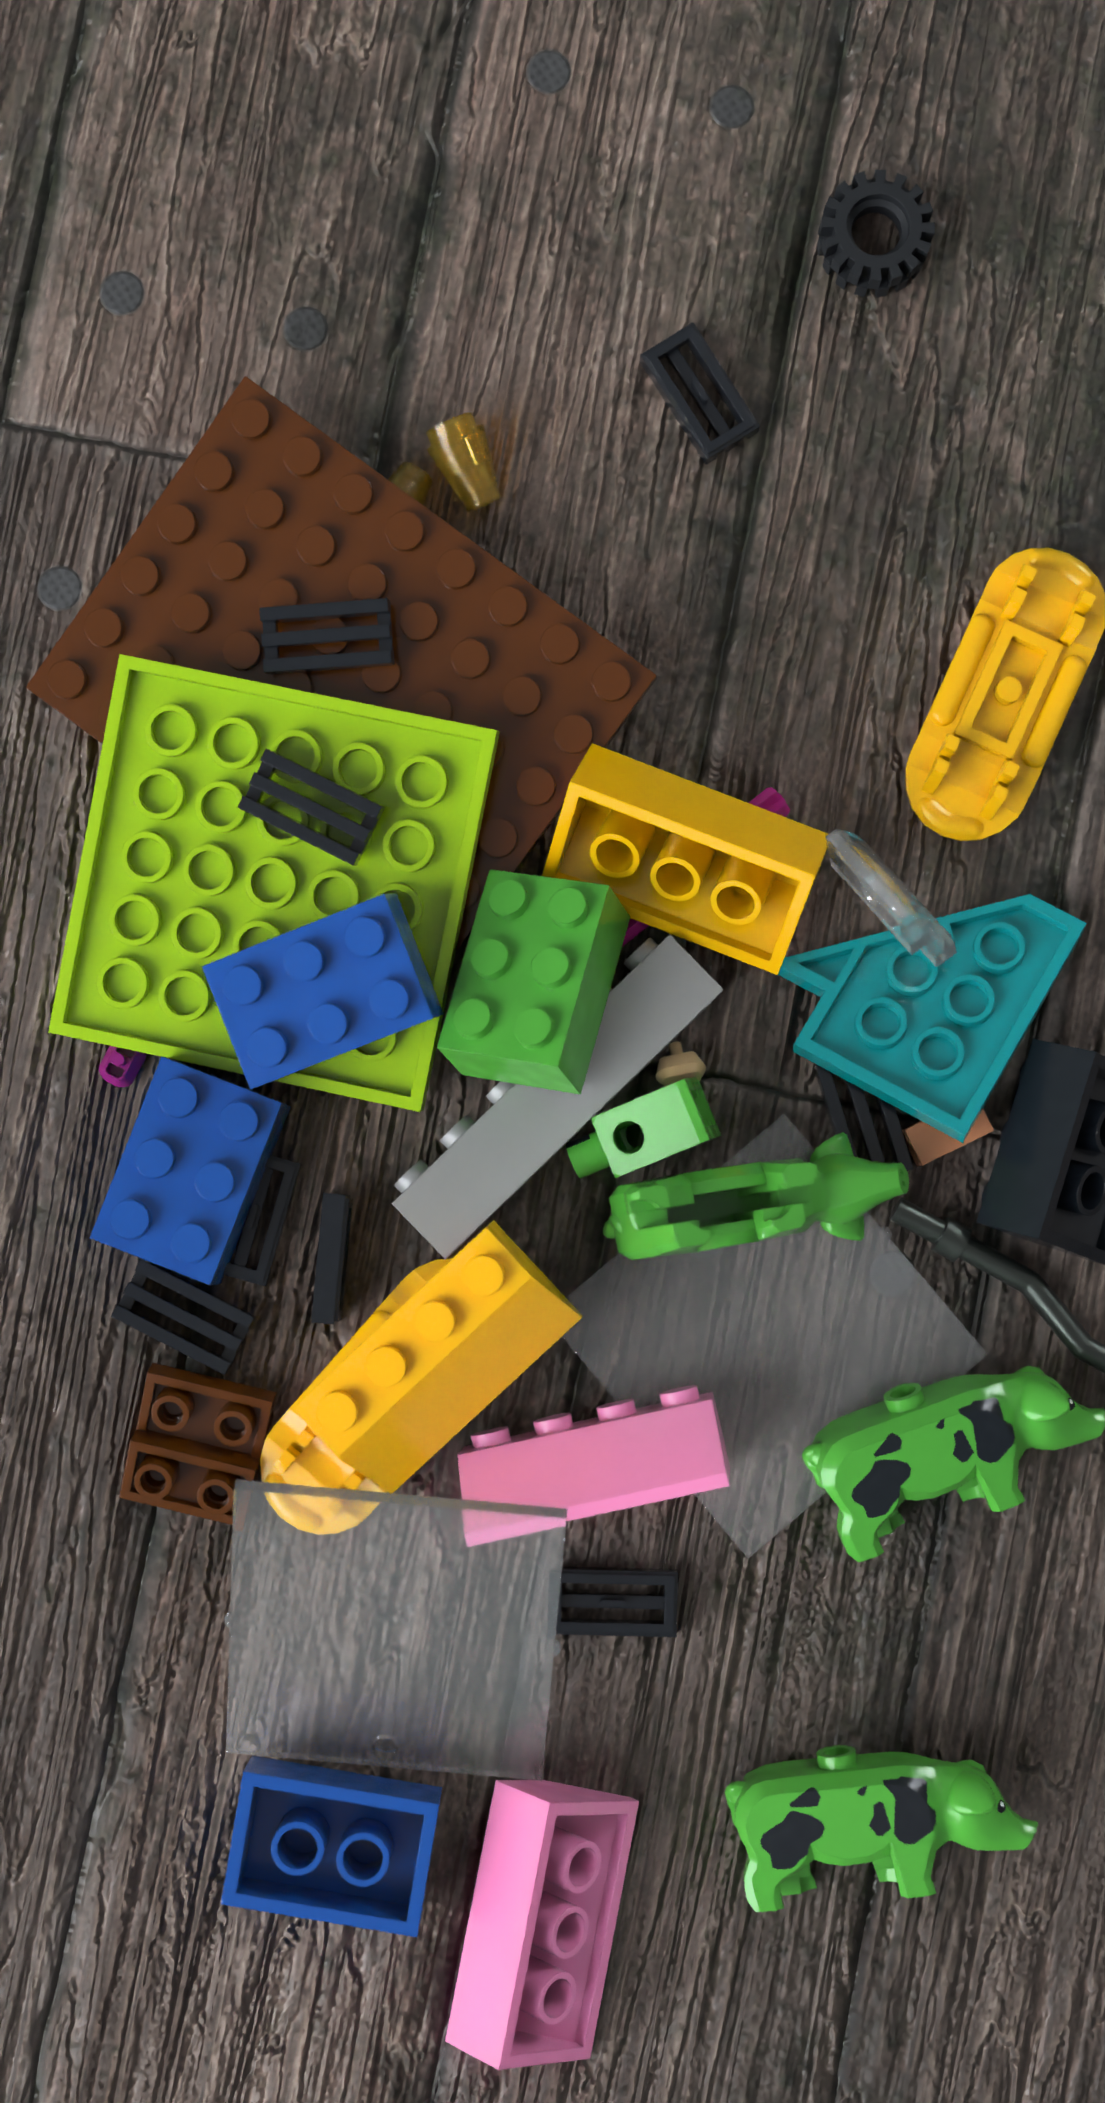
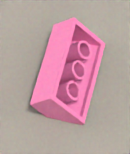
[457,1385,730,1543]
[445,1779,639,2070]

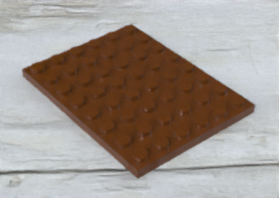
[25,376,657,956]

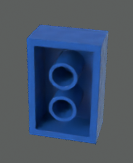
[202,893,444,1090]
[90,1056,291,1285]
[221,1755,443,1937]

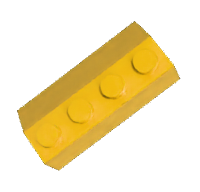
[542,743,832,975]
[292,1220,583,1494]

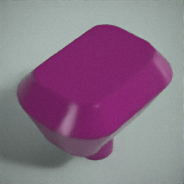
[99,1046,147,1087]

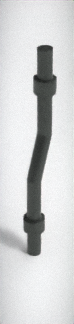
[889,1198,1105,1374]

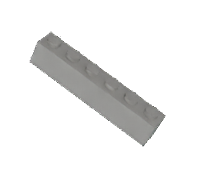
[391,935,724,1259]

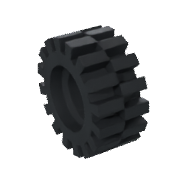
[817,169,935,298]

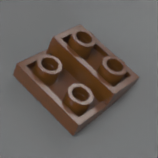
[119,1363,277,1528]

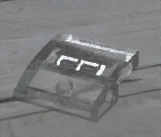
[825,829,957,968]

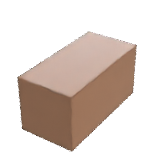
[902,1109,994,1166]

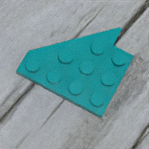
[778,894,1087,1143]

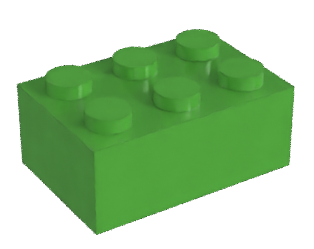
[437,869,630,1095]

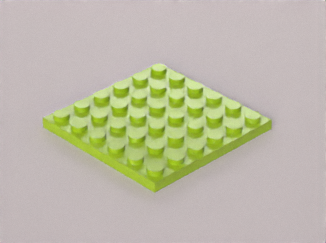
[48,654,500,1112]

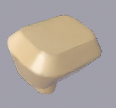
[656,1042,706,1086]

